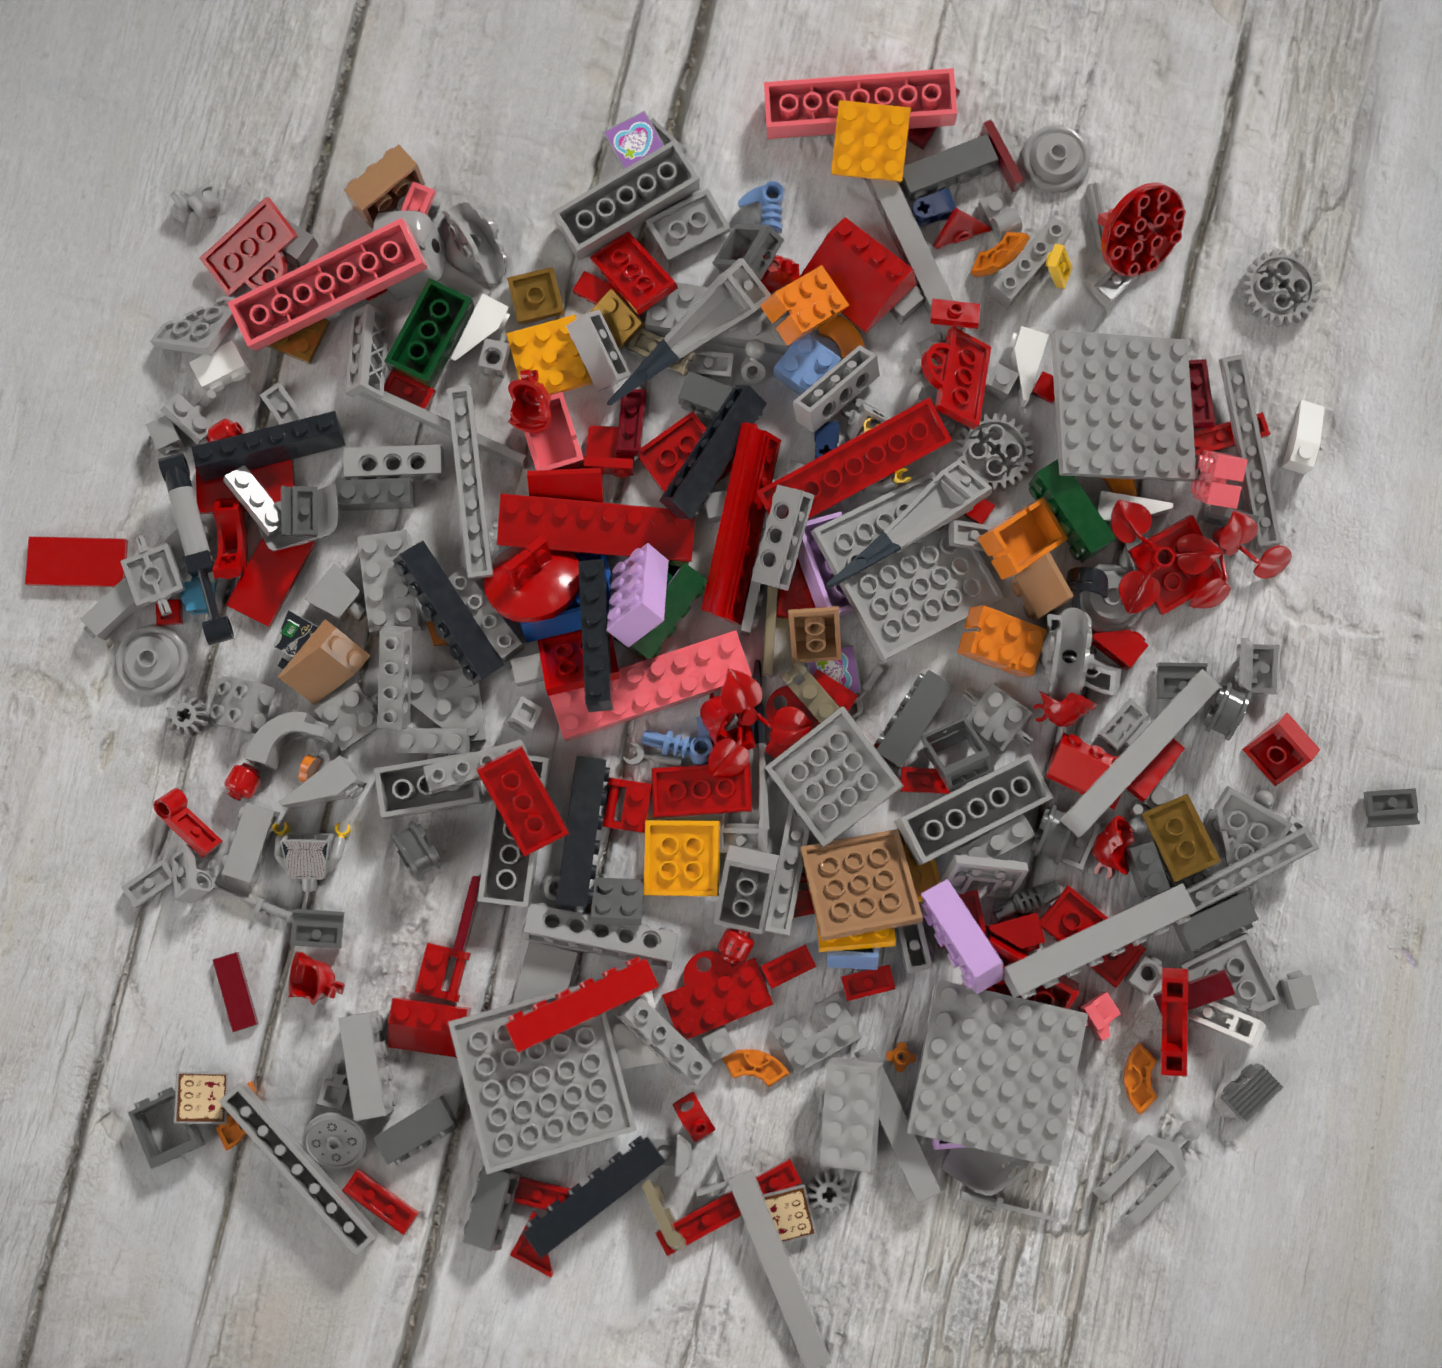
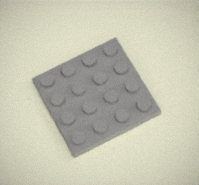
[765,706,904,847]

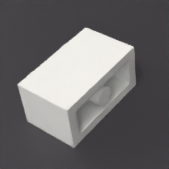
[189,340,251,393]

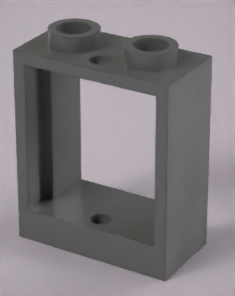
[712,224,784,280]
[921,717,994,791]
[128,1087,205,1169]

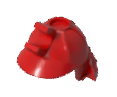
[760,255,800,294]
[508,370,552,433]
[1033,691,1097,727]
[700,693,736,744]
[1092,815,1135,879]
[288,951,345,1005]

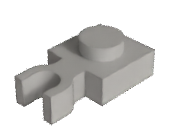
[316,1063,349,1112]

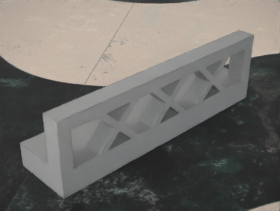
[345,304,390,400]

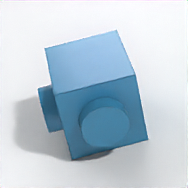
[181,577,216,615]

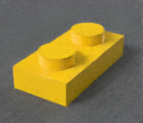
[1046,244,1073,289]

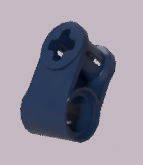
[911,189,956,227]
[814,421,839,459]

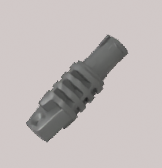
[992,881,1061,923]

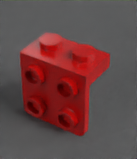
[584,426,635,477]

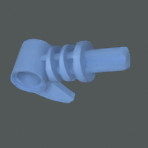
[738,181,784,233]
[642,716,712,765]

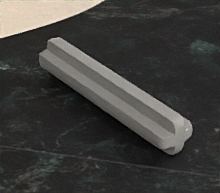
[1086,183,1104,252]

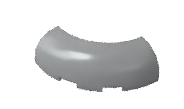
[1047,613,1123,696]

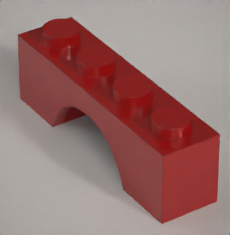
[1161,968,1188,1077]

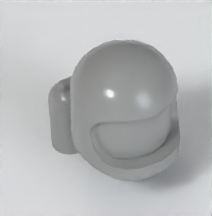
[170,183,221,219]

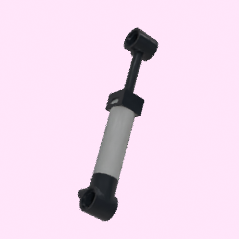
[158,452,234,646]

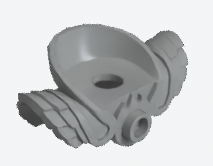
[442,202,508,285]
[1039,608,1094,701]

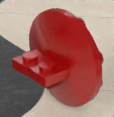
[1097,182,1186,277]
[484,536,580,622]

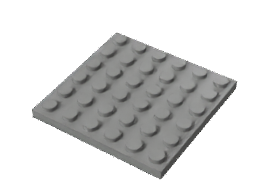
[1051,330,1197,482]
[811,471,1004,662]
[906,979,1088,1167]
[448,980,637,1174]

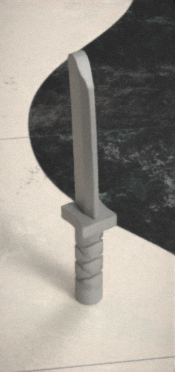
[213,884,293,923]
[959,1189,1060,1223]

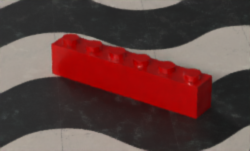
[505,956,659,1053]

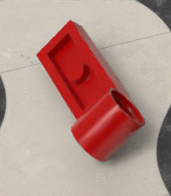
[153,788,223,858]

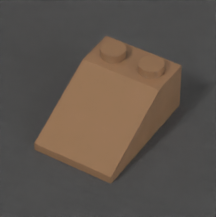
[1011,552,1074,623]
[788,606,842,663]
[277,619,371,705]

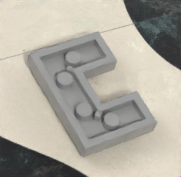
[940,855,1029,899]
[772,993,862,1074]

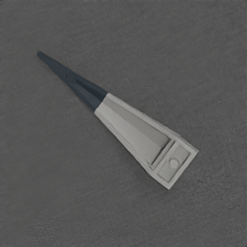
[607,258,771,405]
[826,460,992,590]
[720,659,770,853]

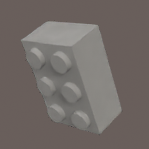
[714,845,779,935]

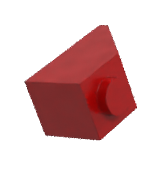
[1091,630,1149,671]
[985,913,1046,952]

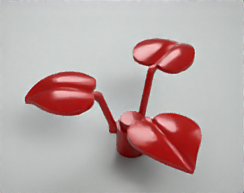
[1111,499,1222,614]
[1189,511,1292,609]
[708,669,812,776]

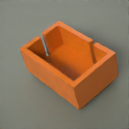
[760,265,849,346]
[977,497,1068,580]
[957,605,1047,677]

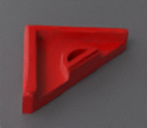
[932,207,992,249]
[510,1211,553,1278]

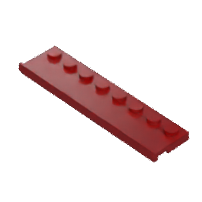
[701,423,781,625]
[496,493,695,562]

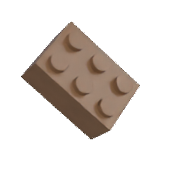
[344,144,425,229]

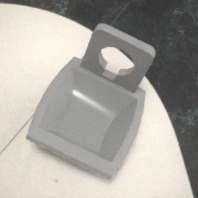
[652,1135,692,1177]

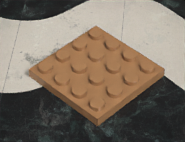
[800,829,923,941]

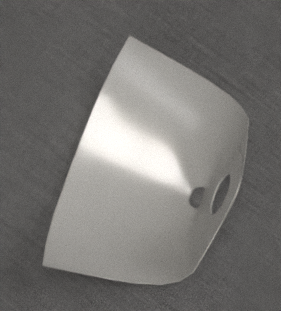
[373,211,446,301]
[255,483,338,551]
[942,1147,1030,1196]

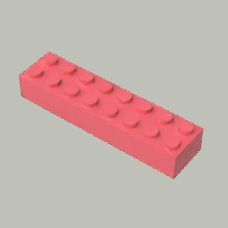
[764,68,957,139]
[227,218,428,351]
[550,630,752,742]

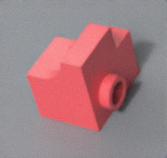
[1077,991,1121,1041]

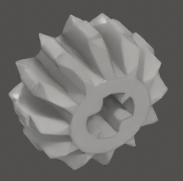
[165,695,209,738]
[807,1171,851,1216]

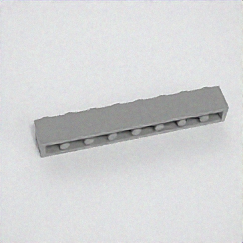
[1003,883,1197,999]
[219,1081,379,1256]

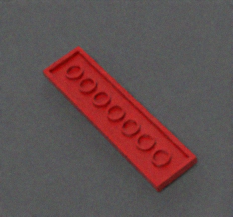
[756,397,952,519]

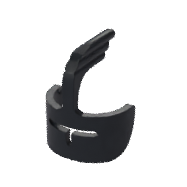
[1066,567,1109,610]

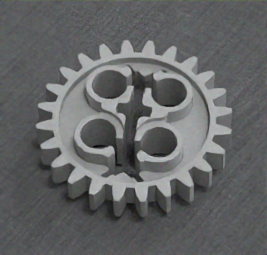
[1241,249,1321,327]
[954,413,1034,492]

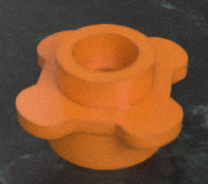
[886,1042,916,1072]

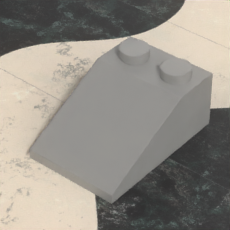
[278,756,367,809]

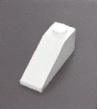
[450,293,510,362]
[1009,326,1049,408]
[1281,400,1325,475]
[1095,491,1173,530]
[1188,1002,1266,1049]

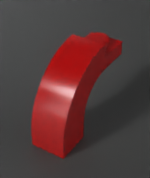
[212,497,248,579]

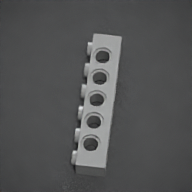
[524,903,678,970]

